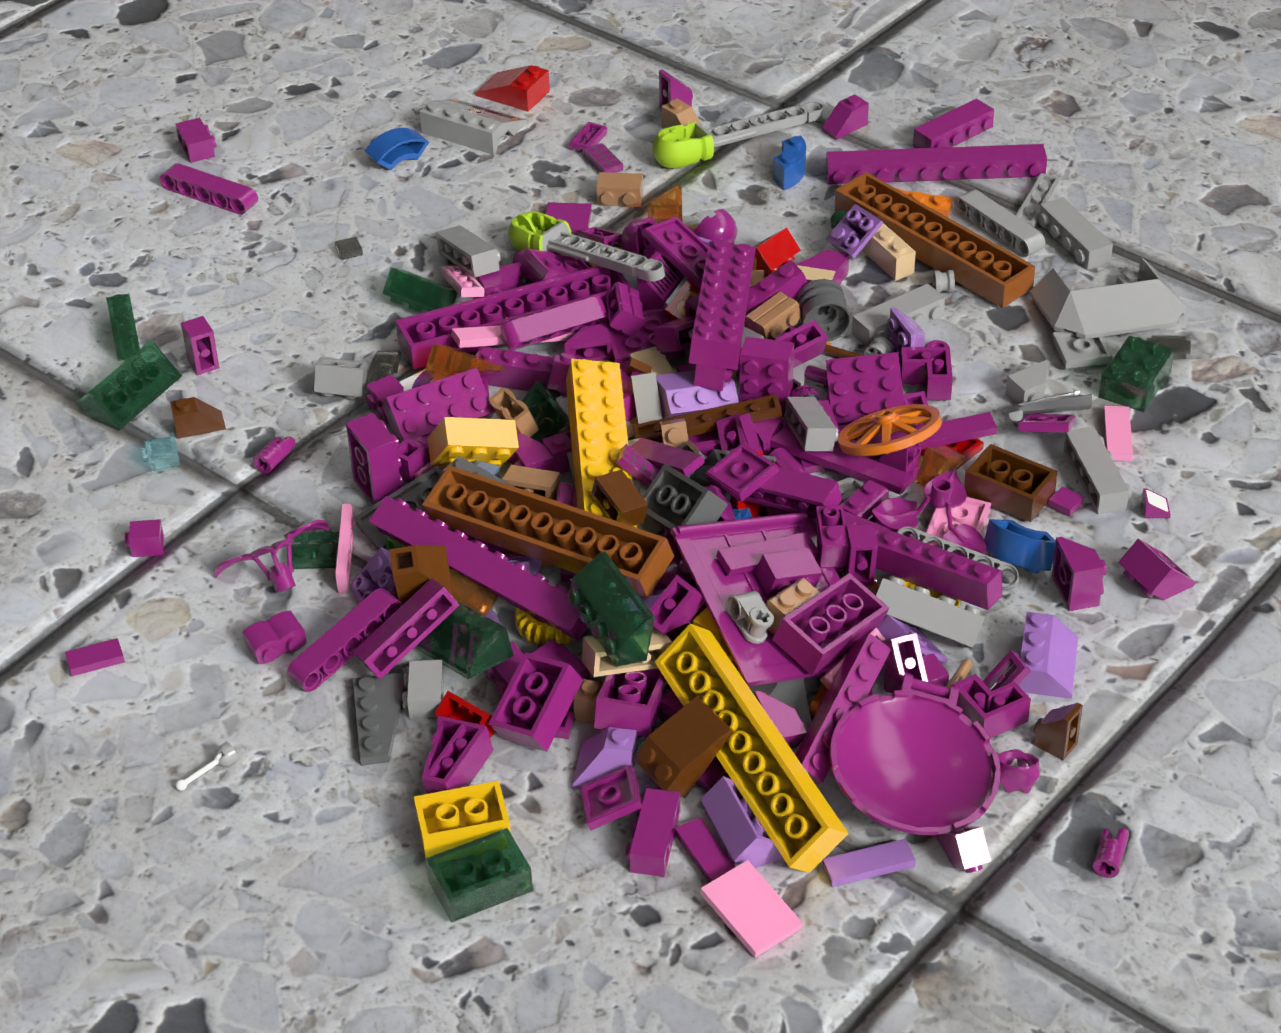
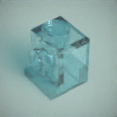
[141,432,180,472]

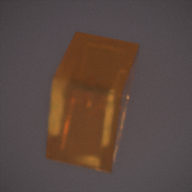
[648,185,682,224]
[915,445,965,487]

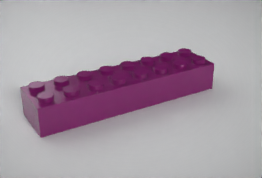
[689,240,756,370]

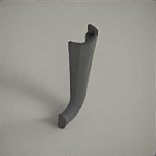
[1001,390,1092,421]

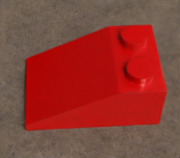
[475,65,550,112]

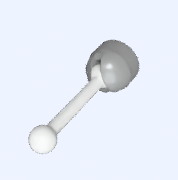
[176,741,239,791]

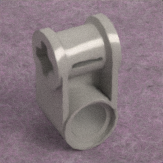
[726,591,774,644]

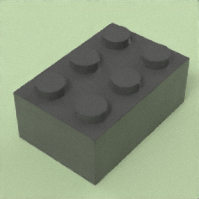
[643,464,728,530]

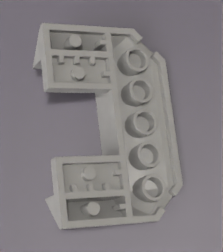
[1029,257,1187,339]

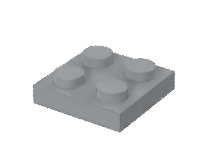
[1052,330,1113,369]

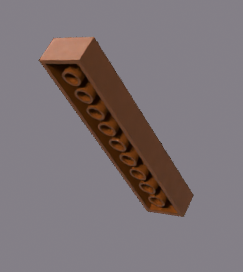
[835,172,1035,308]
[422,465,674,599]

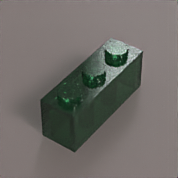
[382,267,458,312]
[106,293,142,361]

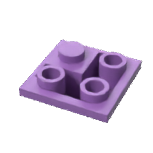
[826,204,883,261]
[887,307,925,364]
[350,547,397,603]

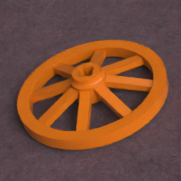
[838,404,942,456]

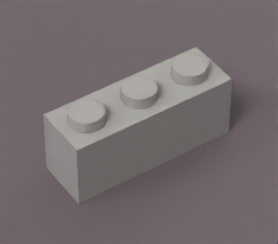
[784,397,838,451]

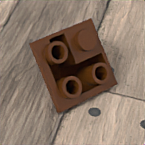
[389,545,454,604]

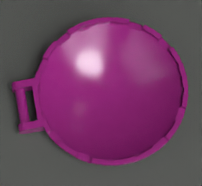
[830,673,1001,835]

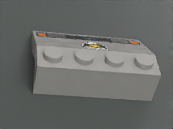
[420,98,527,155]

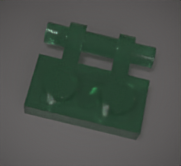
[291,529,340,569]

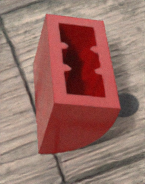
[434,691,496,738]

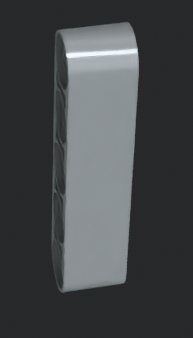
[954,189,1045,257]
[897,527,1019,590]

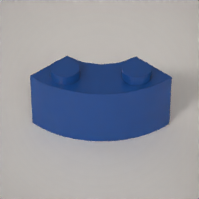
[364,128,429,170]
[773,135,806,190]
[984,519,1056,573]

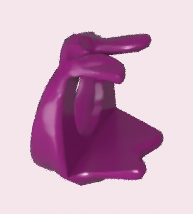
[998,749,1040,794]

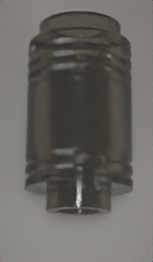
[1146,335,1191,359]

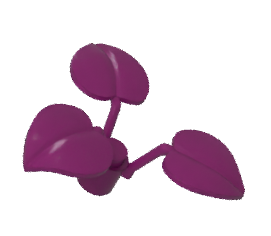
[872,469,986,557]
[214,520,329,593]

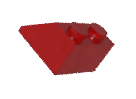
[754,227,801,275]

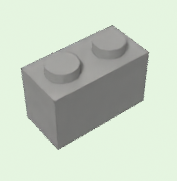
[314,357,368,399]
[403,660,444,719]

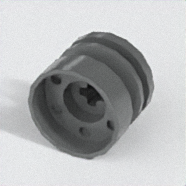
[796,279,851,342]

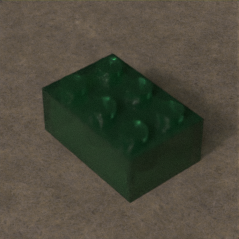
[1098,335,1175,412]
[426,828,533,923]

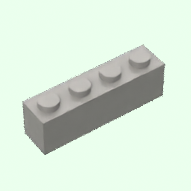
[1038,197,1113,270]
[436,225,501,277]
[852,284,945,347]
[1063,426,1131,514]
[876,576,985,648]

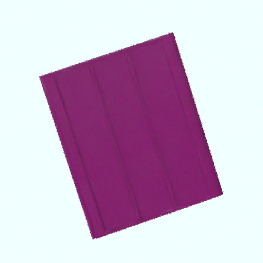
[671,512,885,686]

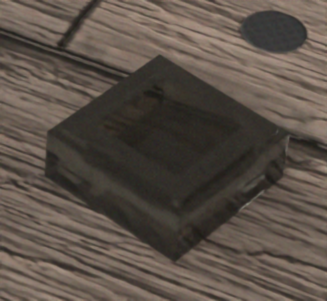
[335,237,363,260]

